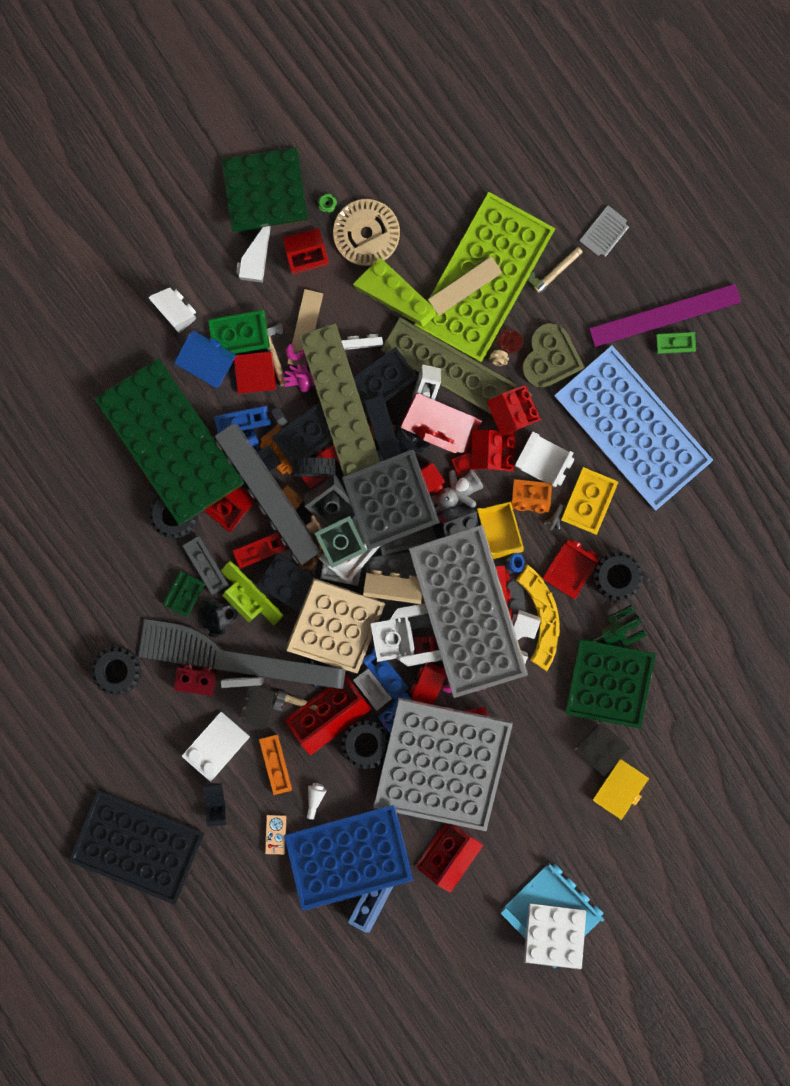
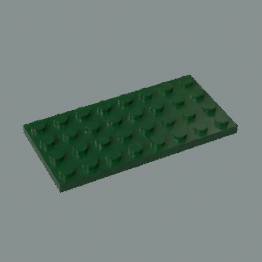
[94,358,244,526]

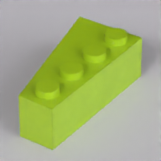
[353,257,437,327]

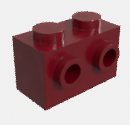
[174,664,217,696]

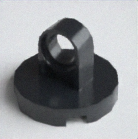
[396,419,431,454]
[200,599,238,638]

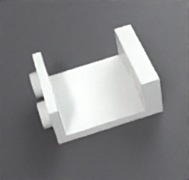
[514,432,574,488]

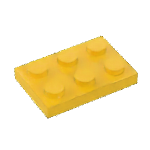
[561,467,618,535]

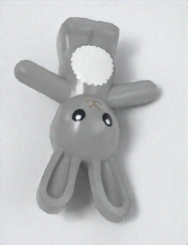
[431,469,483,513]

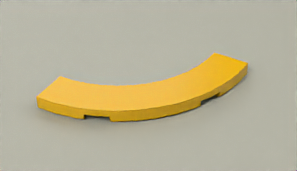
[515,565,559,671]

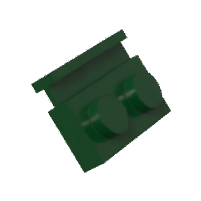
[163,571,205,618]

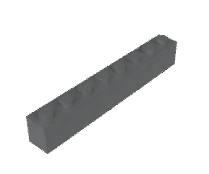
[215,423,323,565]

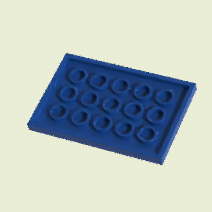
[284,805,414,911]

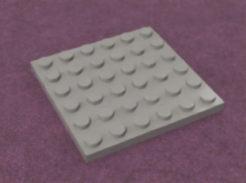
[374,698,513,831]

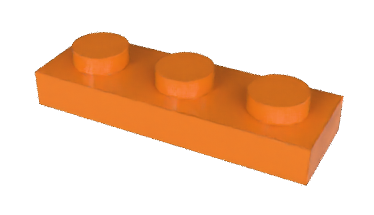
[259,734,292,795]

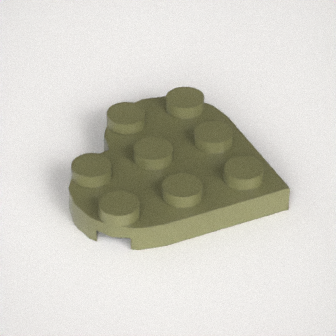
[523,323,585,388]

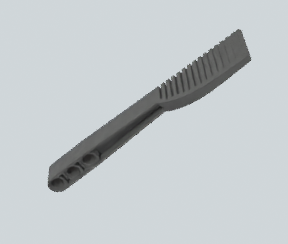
[138,619,346,689]

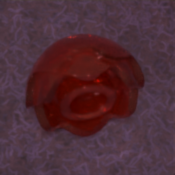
[499,329,523,354]

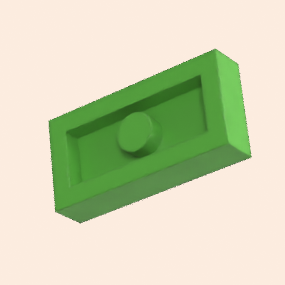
[656,332,696,354]

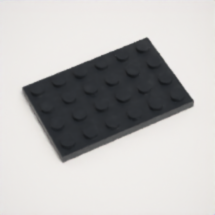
[68,790,205,905]

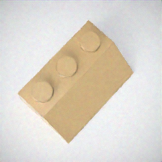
[363,570,422,604]

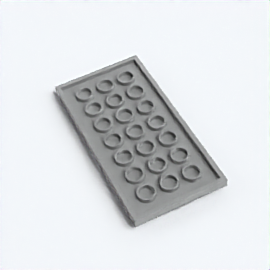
[409,525,528,698]

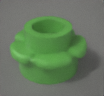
[318,194,337,213]

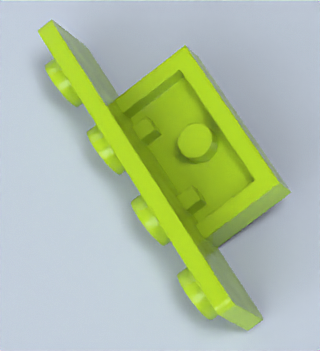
[221,561,283,625]

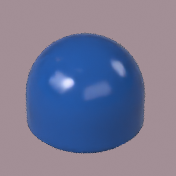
[505,553,525,573]

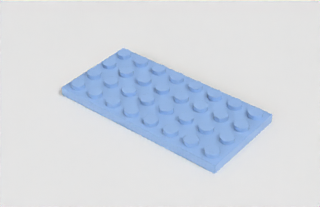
[554,346,713,511]

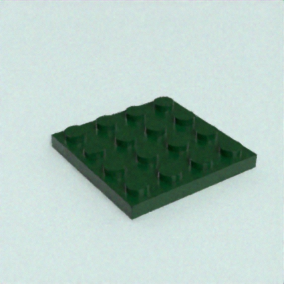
[222,147,308,232]
[565,639,656,729]

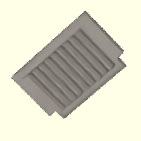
[579,206,629,257]

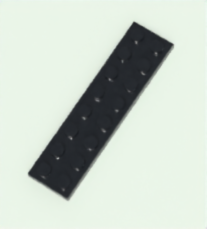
[272,347,418,466]

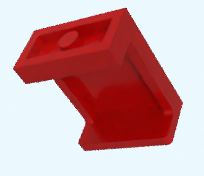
[542,539,600,599]

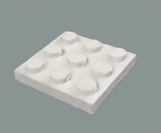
[524,904,586,969]

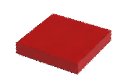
[234,352,277,394]

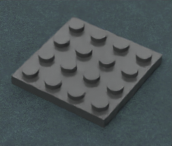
[342,450,440,550]

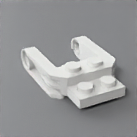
[371,604,442,666]

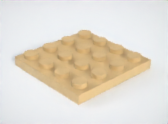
[286,578,385,674]

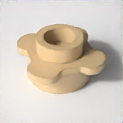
[489,350,509,366]

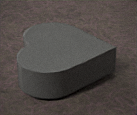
[272,407,290,428]

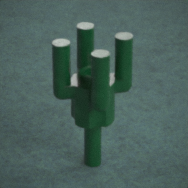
[591,605,647,646]

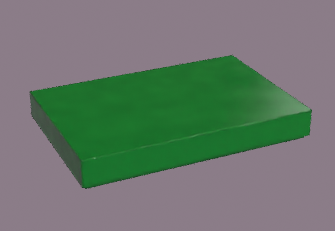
[208,310,270,354]

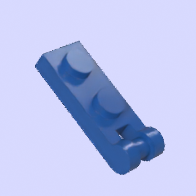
[214,406,271,434]
[363,647,409,700]

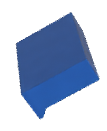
[174,331,237,388]

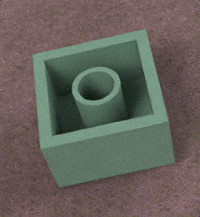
[315,516,367,568]

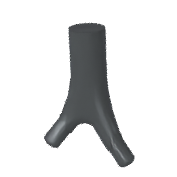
[543,504,566,530]

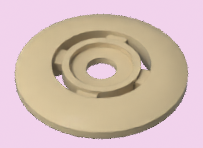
[333,199,400,266]

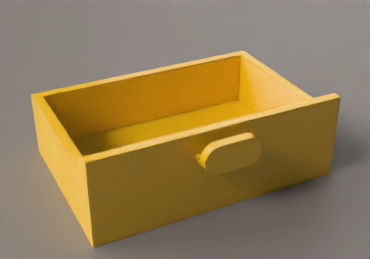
[477,502,524,559]
[593,759,649,820]

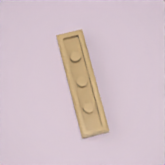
[428,256,502,316]
[287,289,323,368]

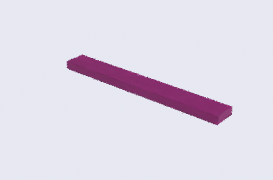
[589,284,741,347]

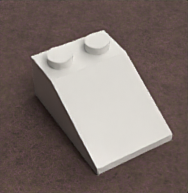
[149,288,197,333]
[182,712,250,782]

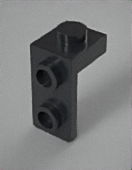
[203,782,226,827]

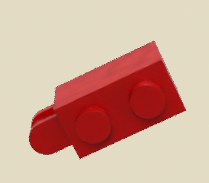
[410,663,447,705]

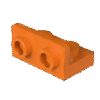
[511,479,552,513]

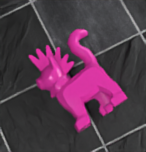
[283,344,316,392]

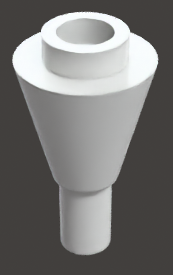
[307,783,327,819]

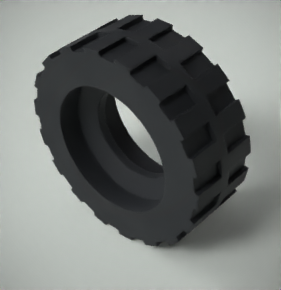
[293,458,335,477]

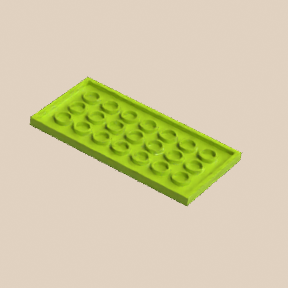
[414,192,555,363]

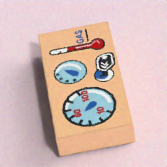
[265,815,286,855]

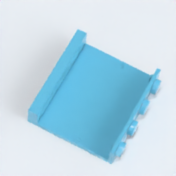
[500,863,604,968]

